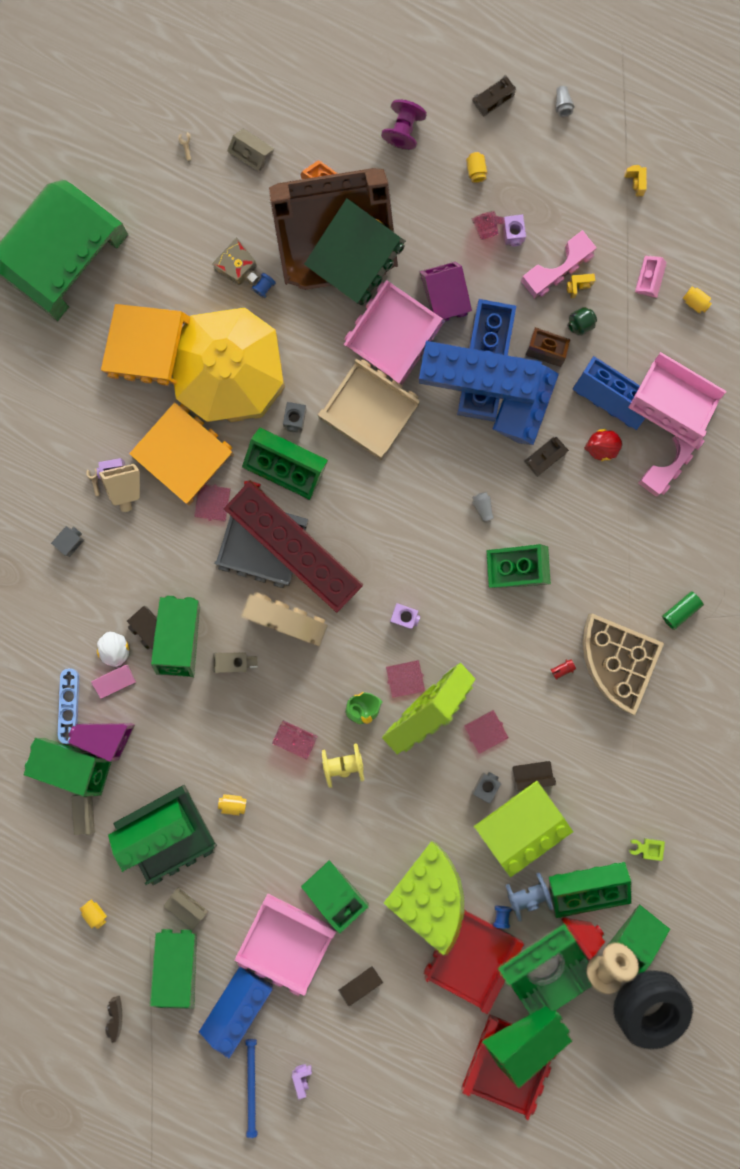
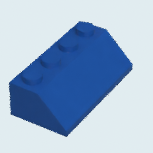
[573,356,645,430]
[492,365,559,445]
[199,966,273,1058]

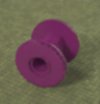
[381,99,427,150]

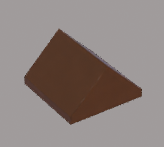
[525,327,571,367]

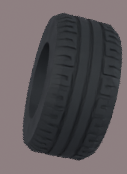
[613,970,693,1050]

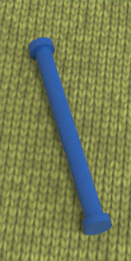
[245,1039,258,1138]

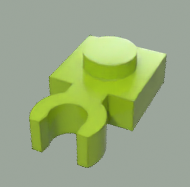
[629,838,665,861]

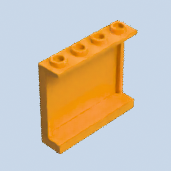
[101,304,190,386]
[129,402,234,506]

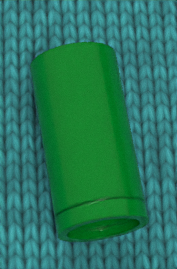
[662,591,704,630]

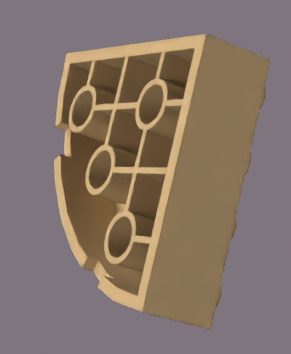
[241,592,328,646]
[583,613,664,715]

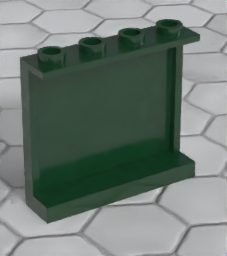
[304,199,406,305]
[113,784,217,886]

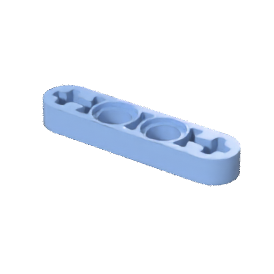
[58,669,79,744]

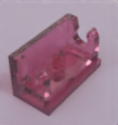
[272,720,318,760]

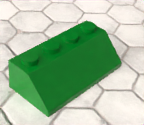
[242,427,328,500]
[108,798,195,872]
[549,862,632,918]

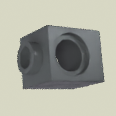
[283,402,307,433]
[51,526,84,557]
[472,772,501,804]

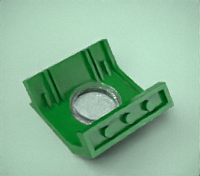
[498,924,592,1014]

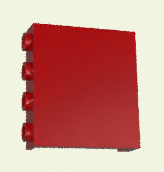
[423,910,524,1015]
[461,1014,557,1120]

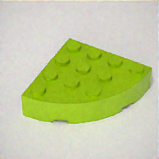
[382,662,476,755]
[383,841,464,955]

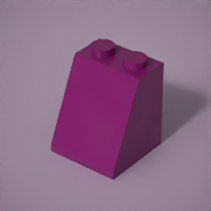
[419,261,472,322]
[68,723,135,762]

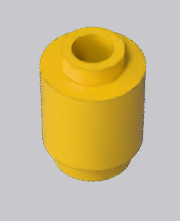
[466,152,488,183]
[682,286,712,313]
[218,794,246,816]
[79,899,107,929]

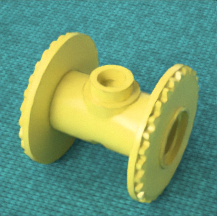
[322,743,364,788]

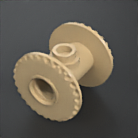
[586,943,638,994]

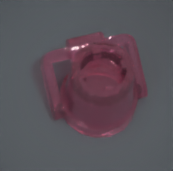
[471,210,505,240]

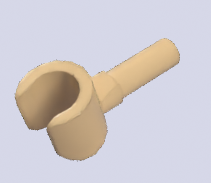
[179,132,191,160]
[86,468,100,496]

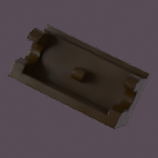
[472,75,516,117]
[524,437,569,477]

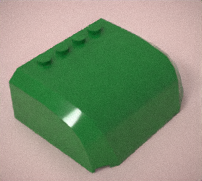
[0,180,128,322]

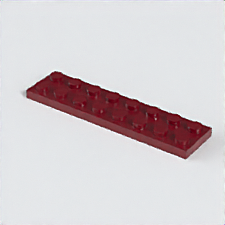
[223,480,363,613]

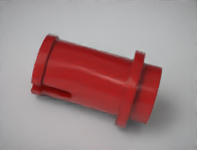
[550,659,576,680]

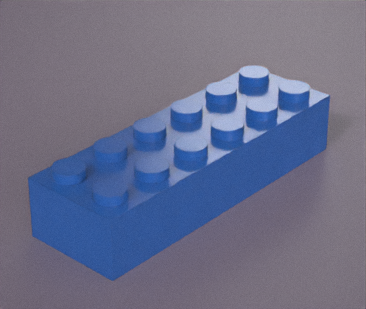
[457,299,516,422]
[419,341,542,404]

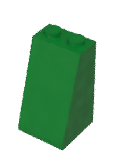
[151,596,200,677]
[23,738,112,796]
[150,929,197,1009]
[482,1006,572,1089]

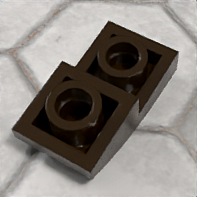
[338,966,383,1007]
[105,995,123,1043]

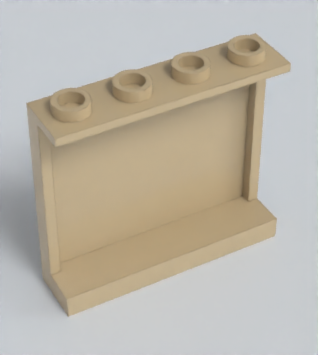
[318,358,420,460]

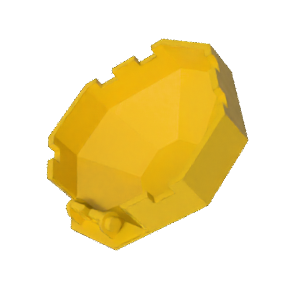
[172,308,285,422]

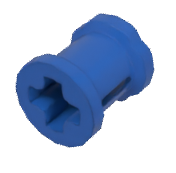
[251,273,276,299]
[493,906,512,929]

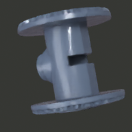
[506,873,553,922]

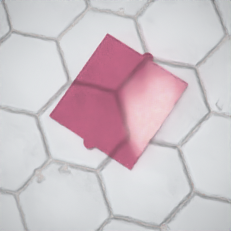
[194,484,231,521]
[386,660,425,698]
[464,710,509,754]

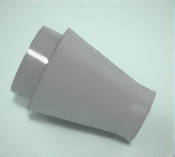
[556,86,574,117]
[472,492,494,522]

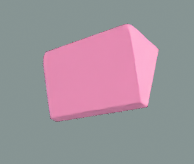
[635,256,666,298]
[91,665,136,699]

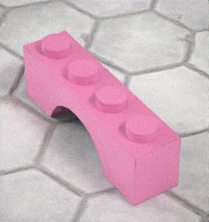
[521,230,596,299]
[638,434,706,497]

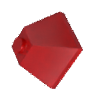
[561,917,605,960]

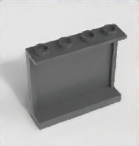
[214,512,309,588]

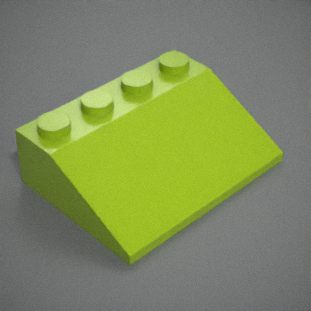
[474,781,573,878]

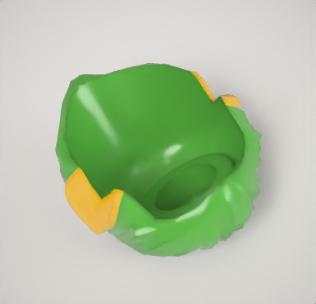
[345,692,382,724]

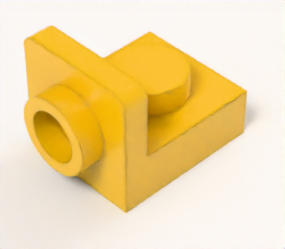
[625,165,647,196]
[567,274,595,299]

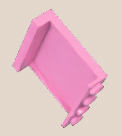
[344,280,445,384]
[628,352,726,447]
[234,893,336,996]

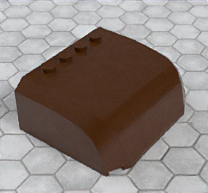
[269,168,398,290]

